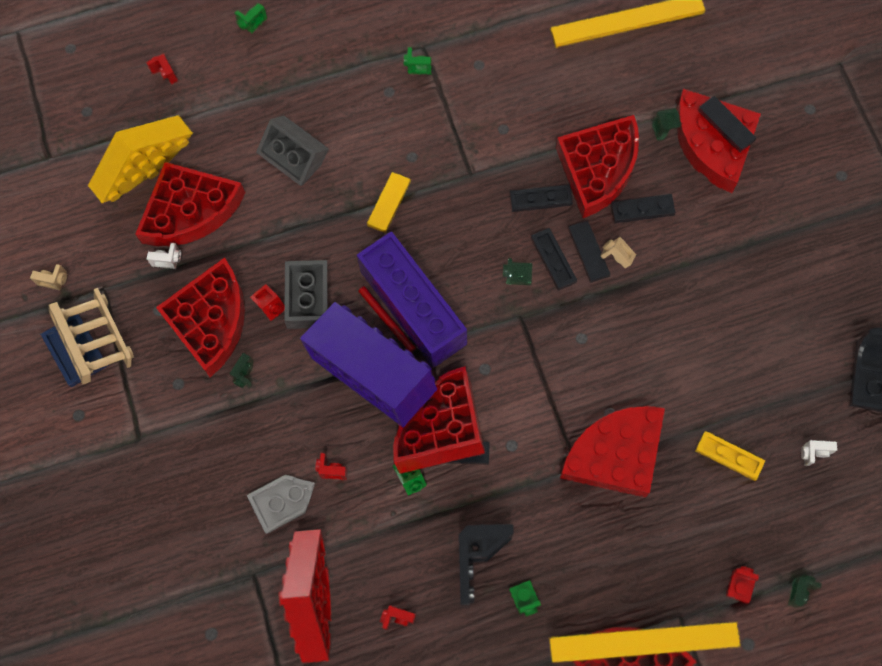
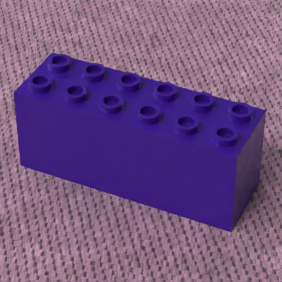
[357,231,467,368]
[300,302,437,427]

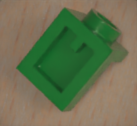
[235,3,267,33]
[404,47,432,74]
[393,465,427,496]
[509,580,541,617]

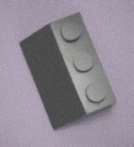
[256,115,329,186]
[285,260,328,329]

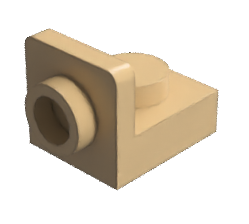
[600,237,636,268]
[30,264,67,290]

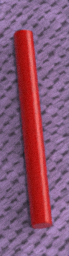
[358,286,416,353]

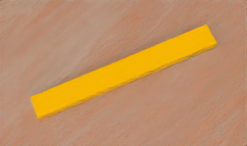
[551,0,705,47]
[549,622,740,662]

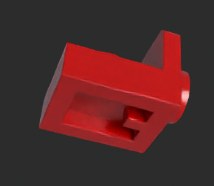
[146,54,178,85]
[250,284,285,321]
[315,453,348,480]
[726,566,759,604]
[380,606,416,630]

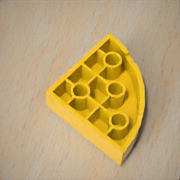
[88,115,193,203]

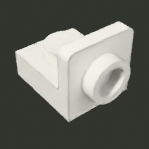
[147,243,181,269]
[801,440,837,466]

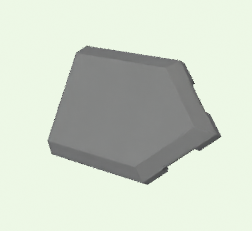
[247,475,315,534]

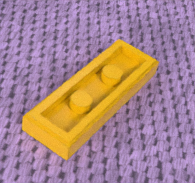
[367,172,411,233]
[695,431,765,481]

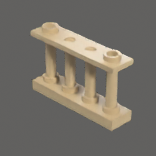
[49,288,134,385]

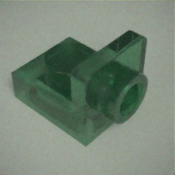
[651,108,681,141]
[503,258,532,285]
[229,353,253,389]
[788,575,822,608]

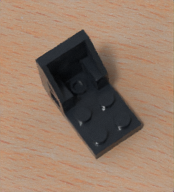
[459,524,514,609]

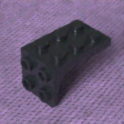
[850,327,882,412]

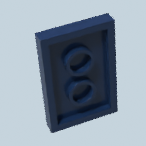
[40,314,108,387]

